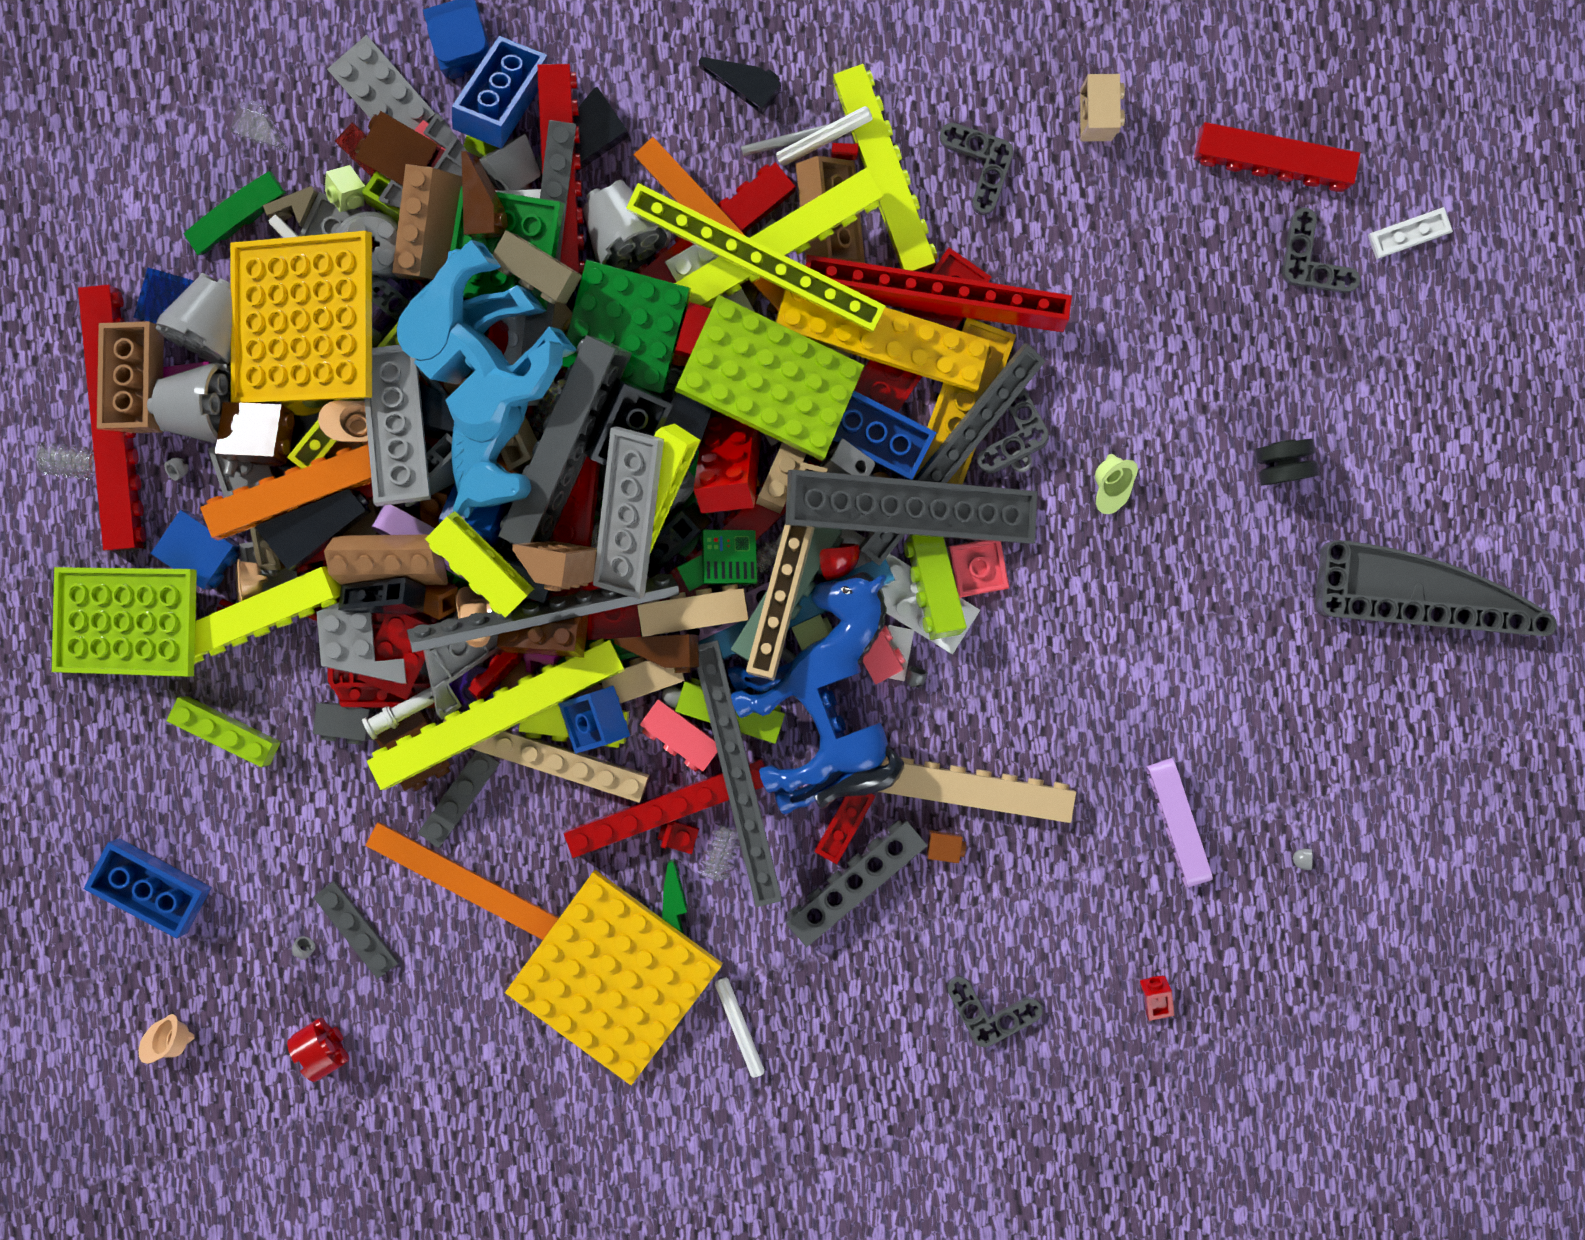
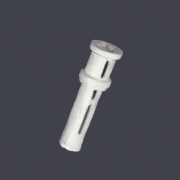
[362,687,434,740]

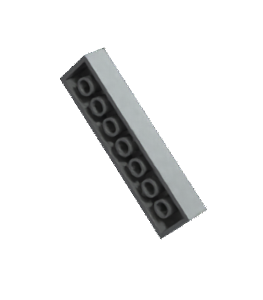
[499,335,632,544]

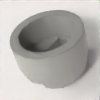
[1011,450,1032,473]
[164,457,189,481]
[662,686,682,709]
[1293,849,1312,870]
[292,936,315,960]

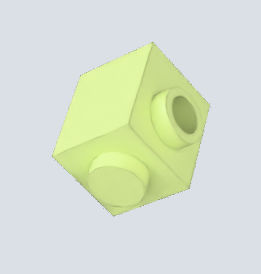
[325,165,365,212]
[792,615,833,650]

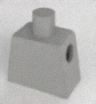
[479,134,541,191]
[819,439,876,477]

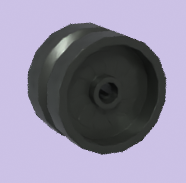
[1254,439,1320,486]

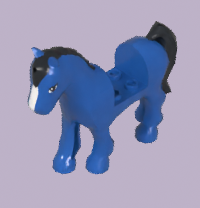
[728,572,904,815]

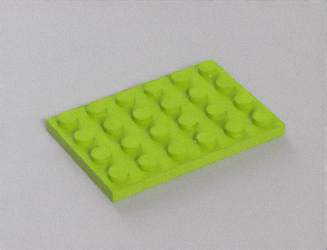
[674,294,864,461]
[52,567,197,677]

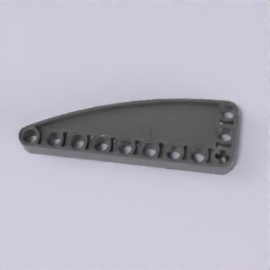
[1315,540,1557,636]

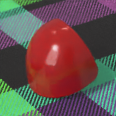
[820,543,860,581]

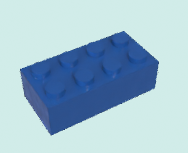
[452,36,547,149]
[832,391,937,480]
[83,838,212,939]

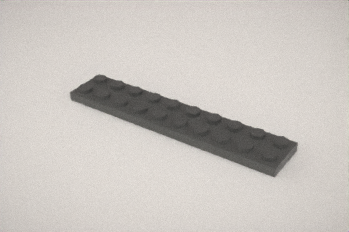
[785,470,1037,544]

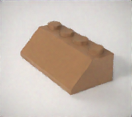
[796,156,865,263]
[392,164,462,282]
[97,321,164,433]
[324,534,448,585]
[512,540,597,591]

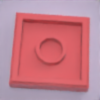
[948,540,1009,598]

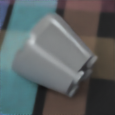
[583,180,671,272]
[335,211,403,292]
[155,273,232,365]
[147,363,231,444]

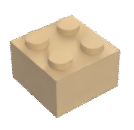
[1080,74,1125,141]

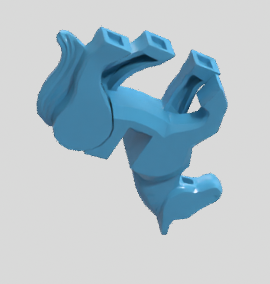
[397,240,576,518]

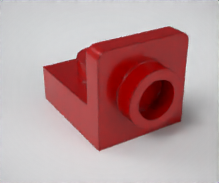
[658,821,700,855]
[1140,975,1174,1021]

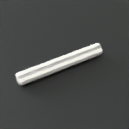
[776,106,873,166]
[715,977,764,1078]

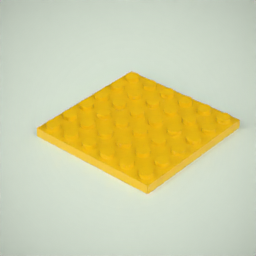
[230,231,372,403]
[505,870,723,1085]

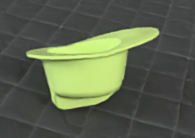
[1095,454,1138,514]

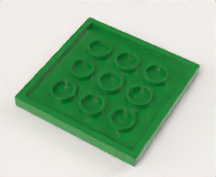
[450,186,564,312]
[562,260,691,394]

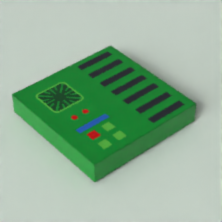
[701,530,757,584]

